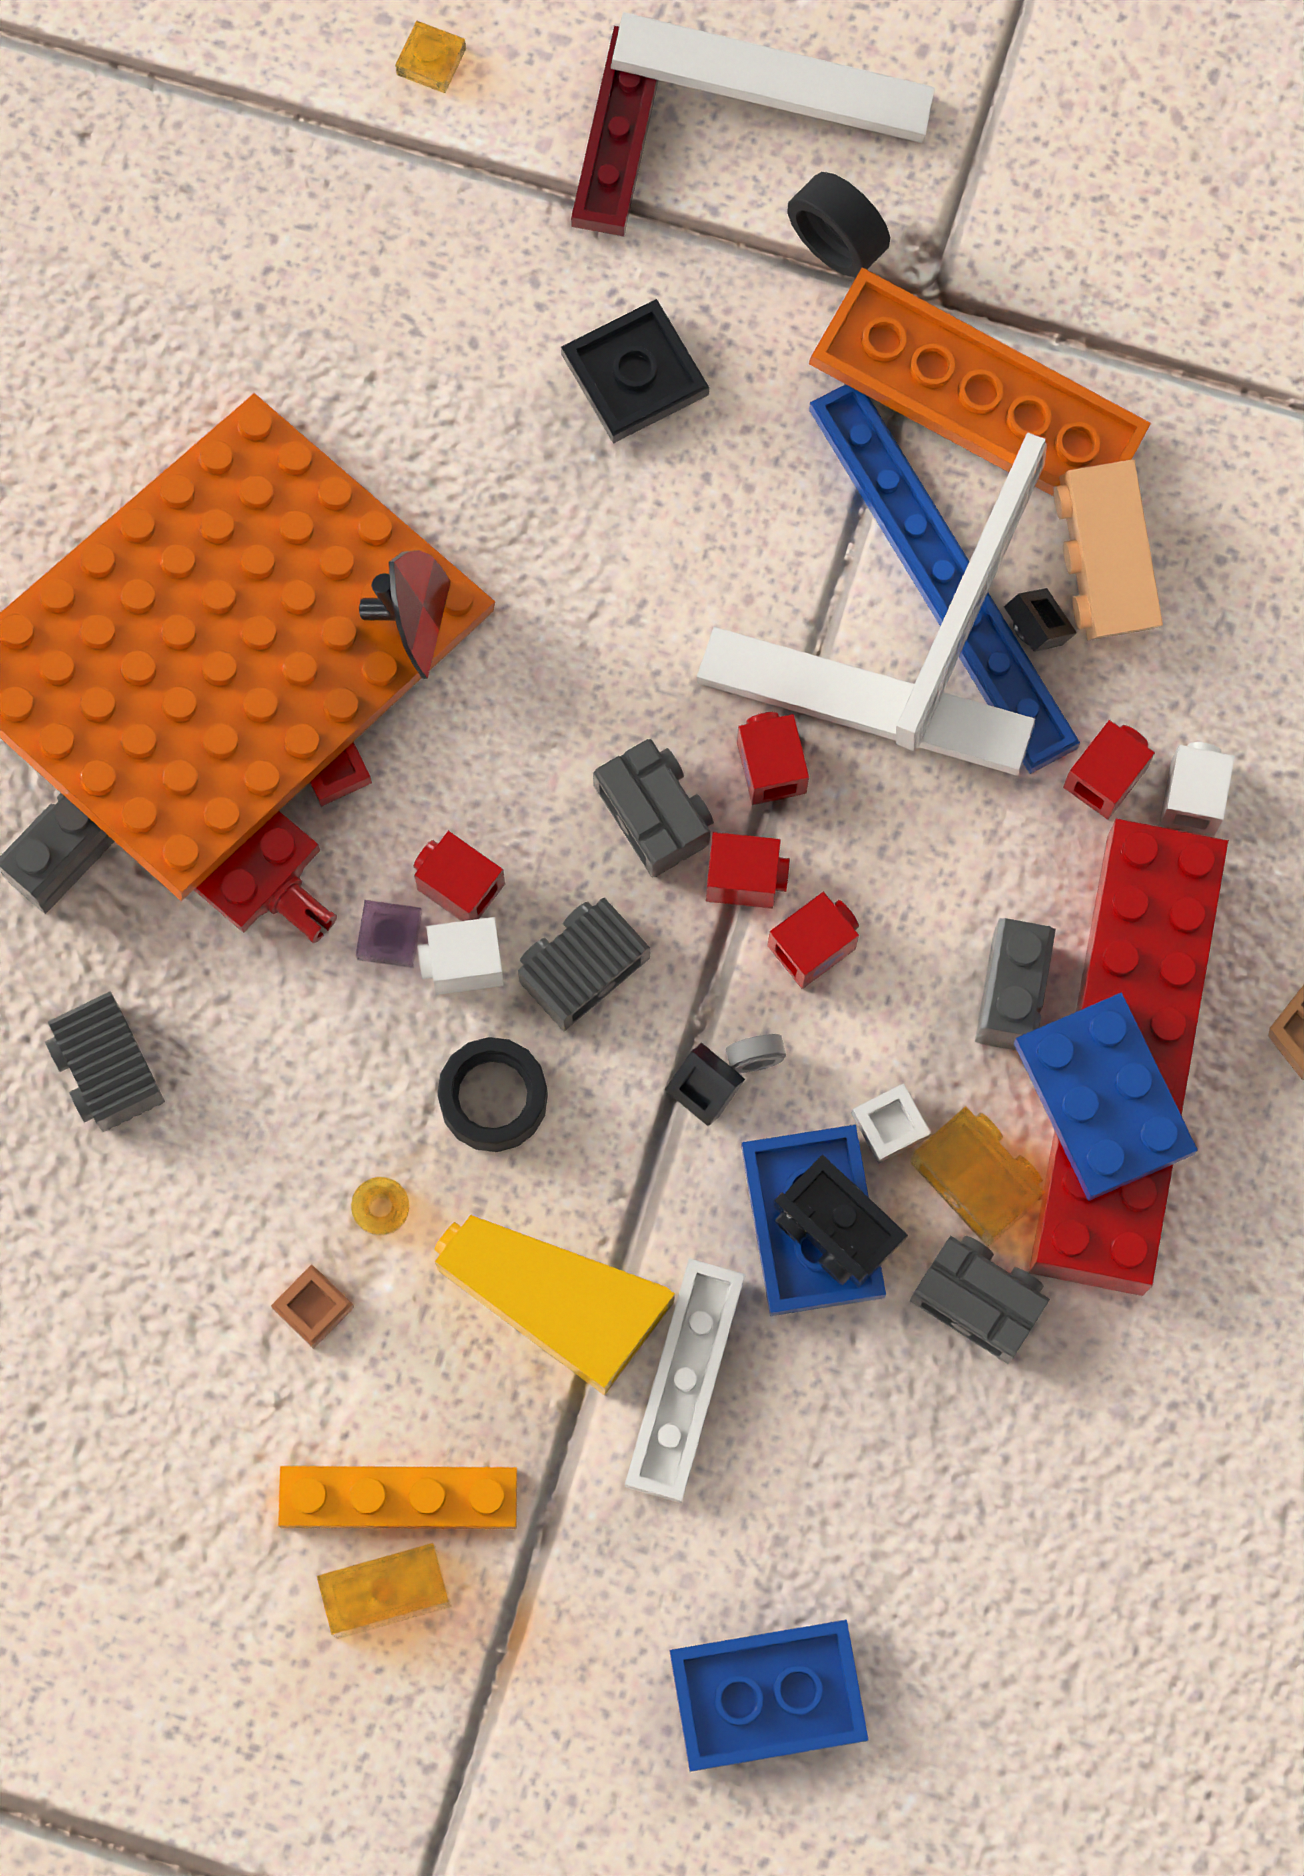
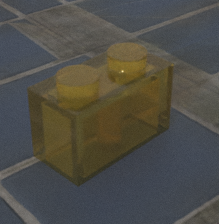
[910,1106,1045,1247]
[317,1543,452,1639]

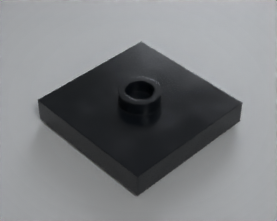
[561,299,709,444]

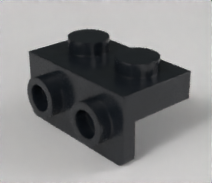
[774,1154,908,1288]

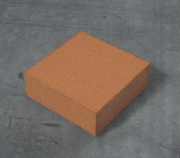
[271,1264,354,1349]

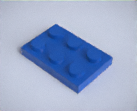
[1014,992,1198,1201]
[741,1124,886,1316]
[669,1620,869,1772]

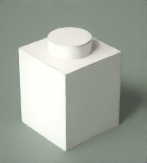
[1159,742,1235,836]
[418,917,504,995]

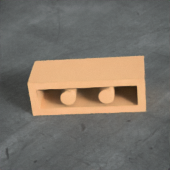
[1054,459,1163,641]

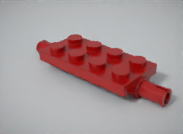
[194,811,337,943]

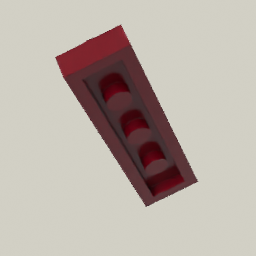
[571,26,659,237]

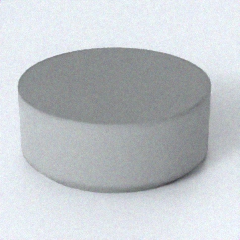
[726,1034,786,1073]

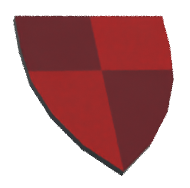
[359,550,451,679]

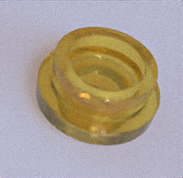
[351,1177,410,1236]

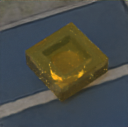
[395,20,466,93]

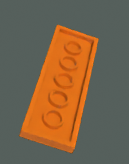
[809,267,1151,497]

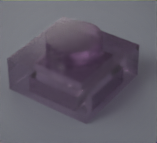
[356,900,422,968]

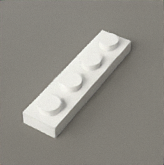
[625,1258,745,1503]

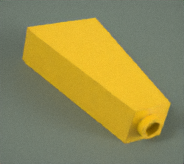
[434,1215,675,1396]

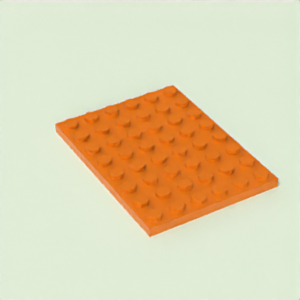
[0,393,495,901]

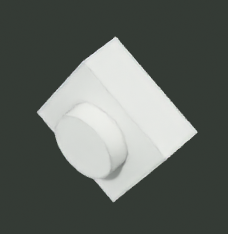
[851,1083,931,1164]

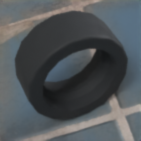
[787,172,891,278]
[437,1037,548,1152]

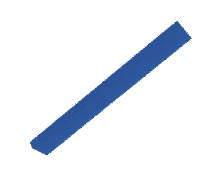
[809,384,1080,774]

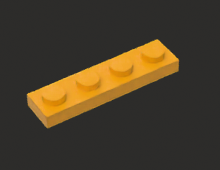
[278,1466,517,1529]

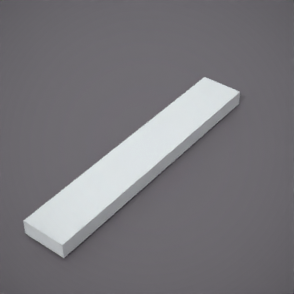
[611,12,935,143]
[896,432,1047,751]
[697,627,1035,776]

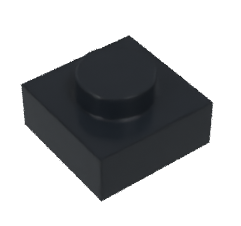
[1004,588,1077,652]
[665,1042,745,1126]

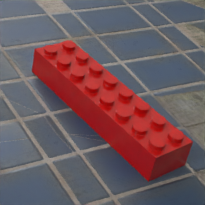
[1029,818,1229,1296]

